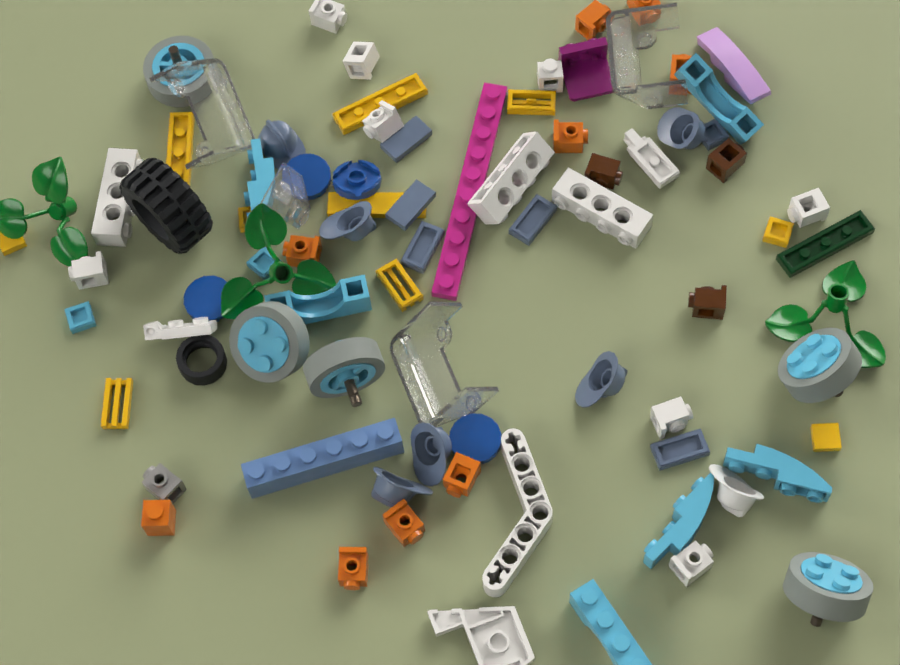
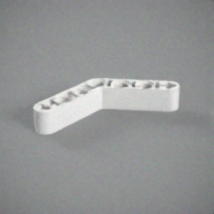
[482,428,552,597]

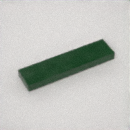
[776,210,875,278]

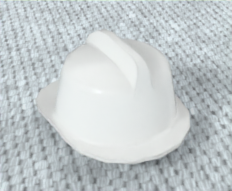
[709,464,764,517]

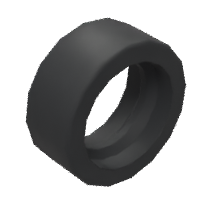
[176,335,227,386]

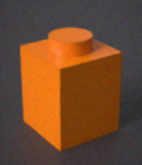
[141,500,176,536]

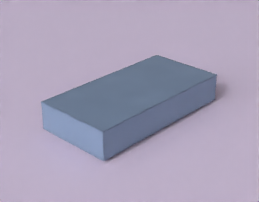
[380,116,432,163]
[385,179,436,231]
[509,194,557,246]
[401,221,445,274]
[650,428,710,471]

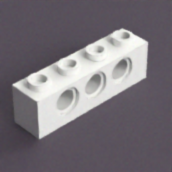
[467,132,555,225]
[91,148,144,247]
[552,167,653,249]

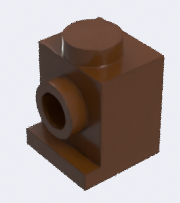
[706,138,747,183]
[584,153,623,189]
[688,285,727,320]

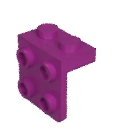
[558,37,616,102]

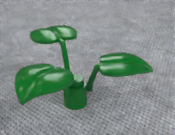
[0,157,88,267]
[221,203,336,319]
[765,260,886,368]

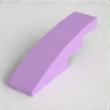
[697,27,771,104]

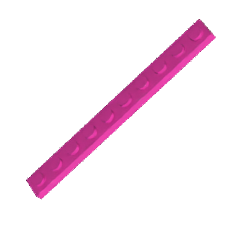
[431,83,508,301]

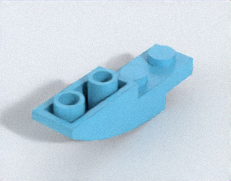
[243,138,276,218]
[723,444,832,503]
[643,473,715,569]

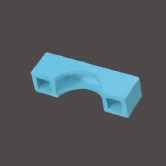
[674,53,764,145]
[264,274,372,324]
[569,579,652,665]

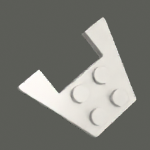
[427,606,535,665]

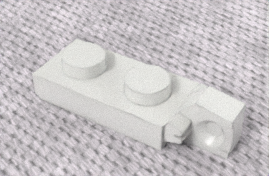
[623,128,680,189]
[143,317,218,340]

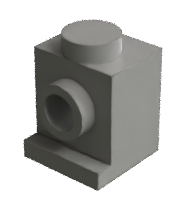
[142,463,187,504]

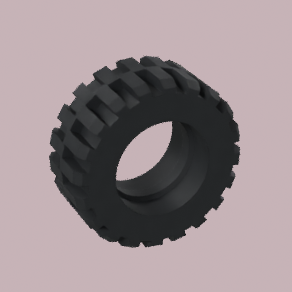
[119,158,213,254]

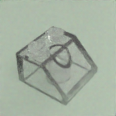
[261,163,311,230]

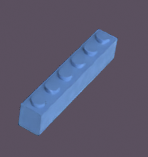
[241,418,404,499]

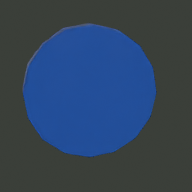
[283,153,332,200]
[332,160,381,200]
[184,275,227,322]
[449,413,502,464]

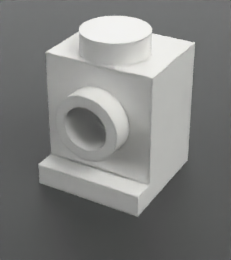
[309,0,347,34]
[342,42,380,80]
[537,58,563,93]
[362,100,404,143]
[787,188,830,228]
[68,251,109,290]
[650,396,693,439]
[669,540,714,587]

